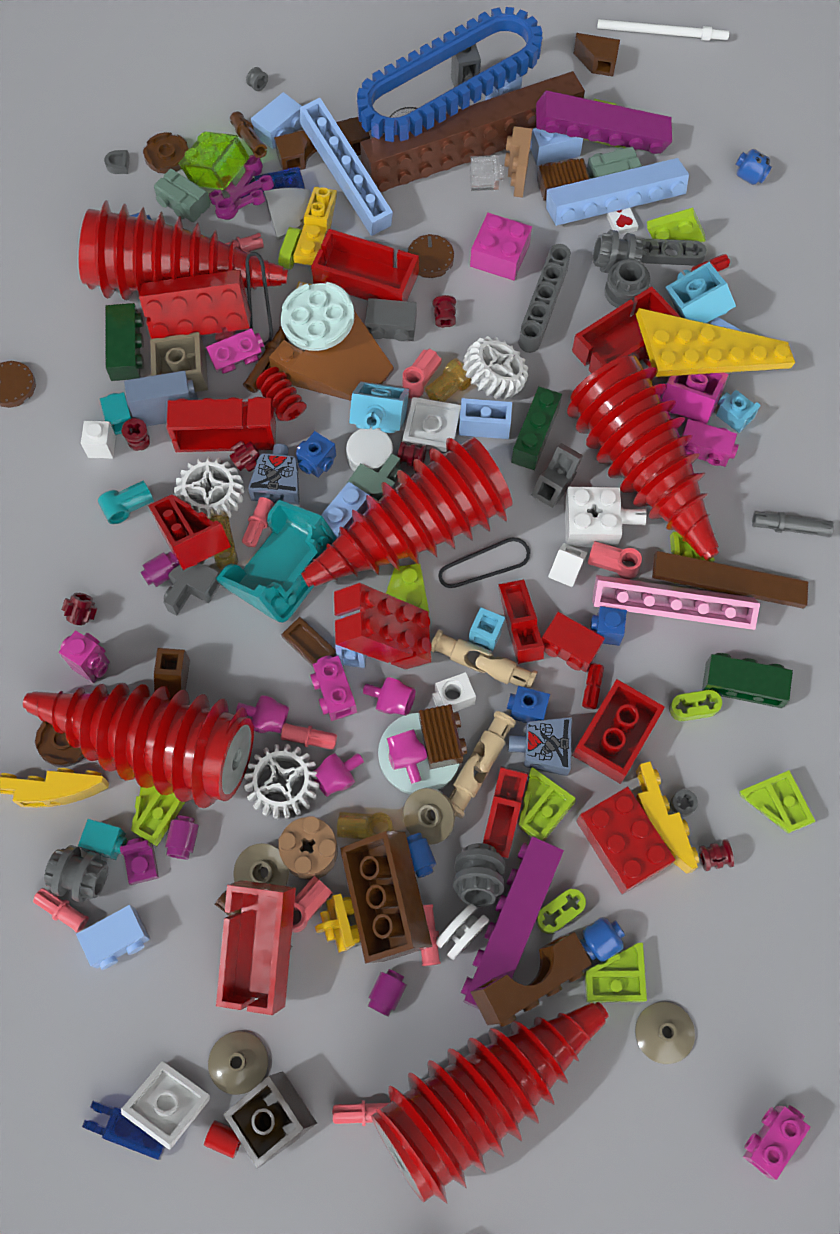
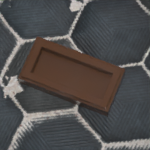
[281,617,337,666]

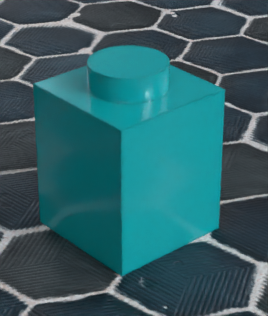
[100,392,133,435]
[78,819,127,860]

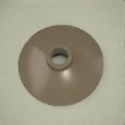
[403,788,455,845]
[233,843,289,886]
[635,1002,695,1064]
[208,1031,268,1095]

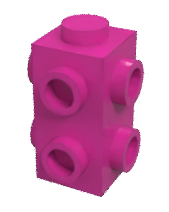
[206,328,264,374]
[682,419,739,467]
[58,630,110,683]
[310,655,357,721]
[743,1105,811,1180]

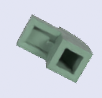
[347,453,402,501]

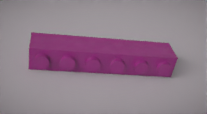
[536,90,672,154]
[461,836,564,1009]

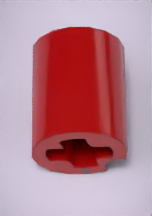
[204,1120,241,1159]

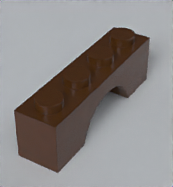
[274,117,370,174]
[471,932,592,1027]

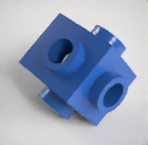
[296,431,336,478]

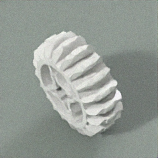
[463,336,529,400]
[174,457,245,523]
[244,744,320,820]

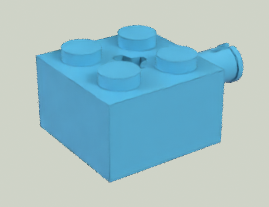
[666,262,736,323]
[349,381,409,433]

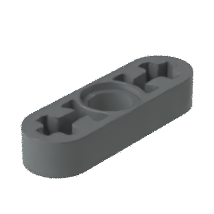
[641,239,707,266]

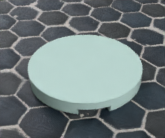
[281,282,355,351]
[378,713,460,795]

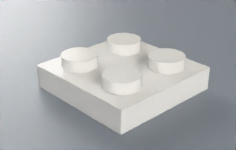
[403,397,461,453]
[121,1061,210,1150]

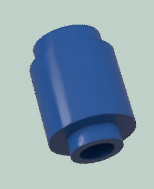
[407,833,437,878]

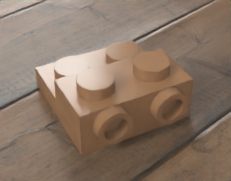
[504,126,532,198]

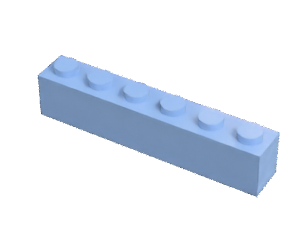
[300,98,393,236]
[546,158,689,226]

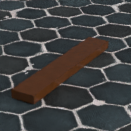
[652,551,808,609]

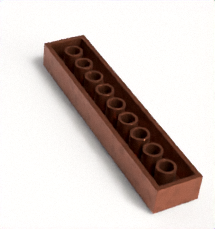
[360,71,585,192]

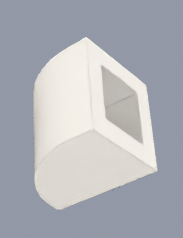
[548,543,587,587]

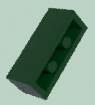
[105,303,144,381]
[511,386,562,471]
[702,653,793,709]

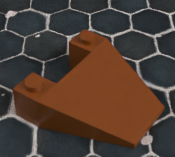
[269,310,394,401]

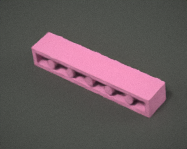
[592,575,760,630]

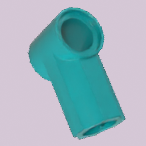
[98,480,154,525]

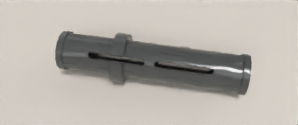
[752,511,834,538]

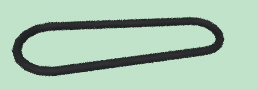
[245,252,273,346]
[438,537,530,588]

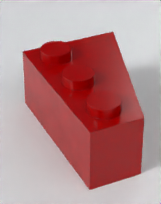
[148,494,231,570]

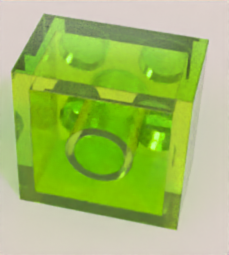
[178,131,250,190]

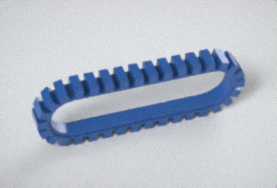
[357,7,543,142]

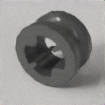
[246,67,268,91]
[670,789,698,817]

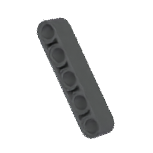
[519,244,571,353]

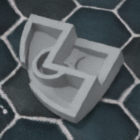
[264,188,311,240]

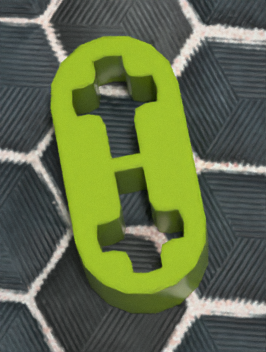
[278,227,302,270]
[669,690,722,721]
[536,889,586,934]

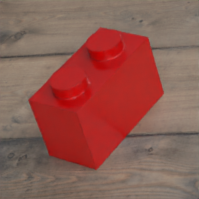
[542,612,605,672]

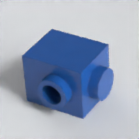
[590,606,627,646]
[507,686,550,723]

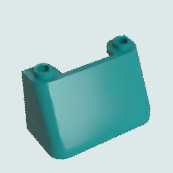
[216,500,337,623]

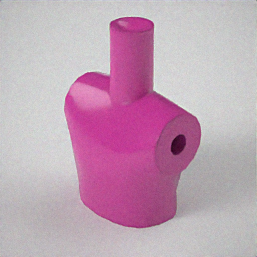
[363,677,416,716]
[236,695,289,734]
[386,729,427,784]
[314,753,364,797]

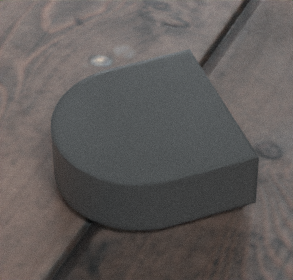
[104,150,129,174]

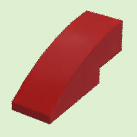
[498,579,544,664]
[483,766,528,858]

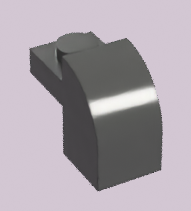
[531,443,583,508]
[163,563,221,616]

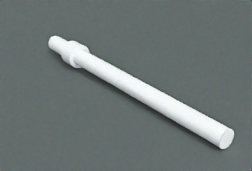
[597,19,729,41]

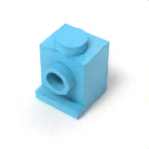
[716,390,761,433]
[469,607,505,651]

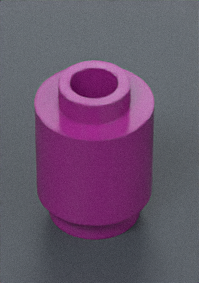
[140,551,180,587]
[165,816,199,860]
[368,969,407,1017]

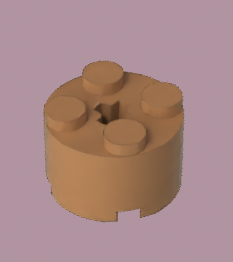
[279,816,338,880]

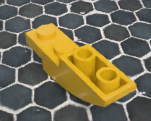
[293,187,337,265]
[635,761,699,874]
[0,768,109,808]

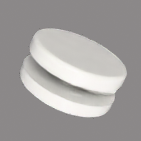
[346,427,393,473]
[436,904,489,960]

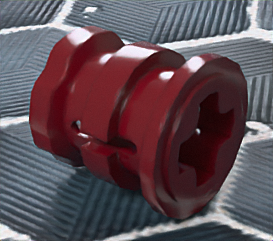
[432,295,456,328]
[121,418,150,451]
[397,441,427,466]
[699,839,734,871]

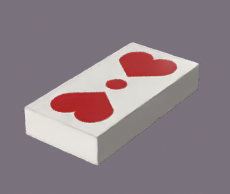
[606,208,638,235]

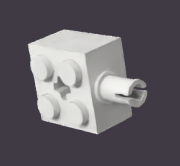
[565,487,646,548]

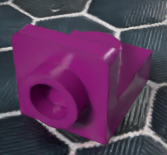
[120,838,159,885]

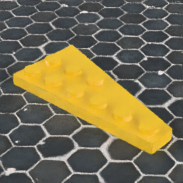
[636,308,795,377]

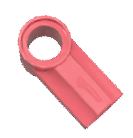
[402,349,442,399]
[588,541,642,580]
[292,876,333,933]

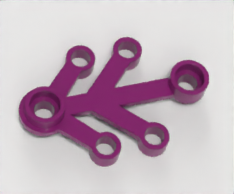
[208,155,274,220]

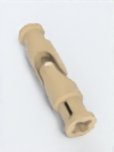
[431,629,538,689]
[448,711,516,818]

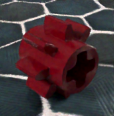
[229,441,260,472]
[61,593,98,626]

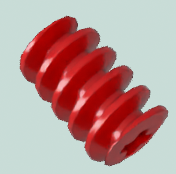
[256,366,307,421]

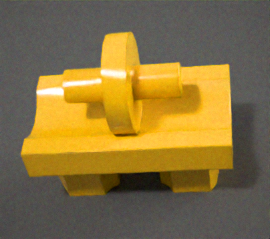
[315,894,360,953]

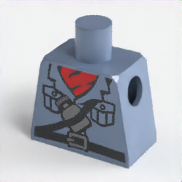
[248,444,300,505]
[508,718,572,776]

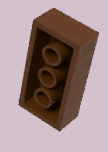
[340,831,433,964]

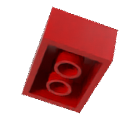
[572,679,665,784]
[576,786,676,894]

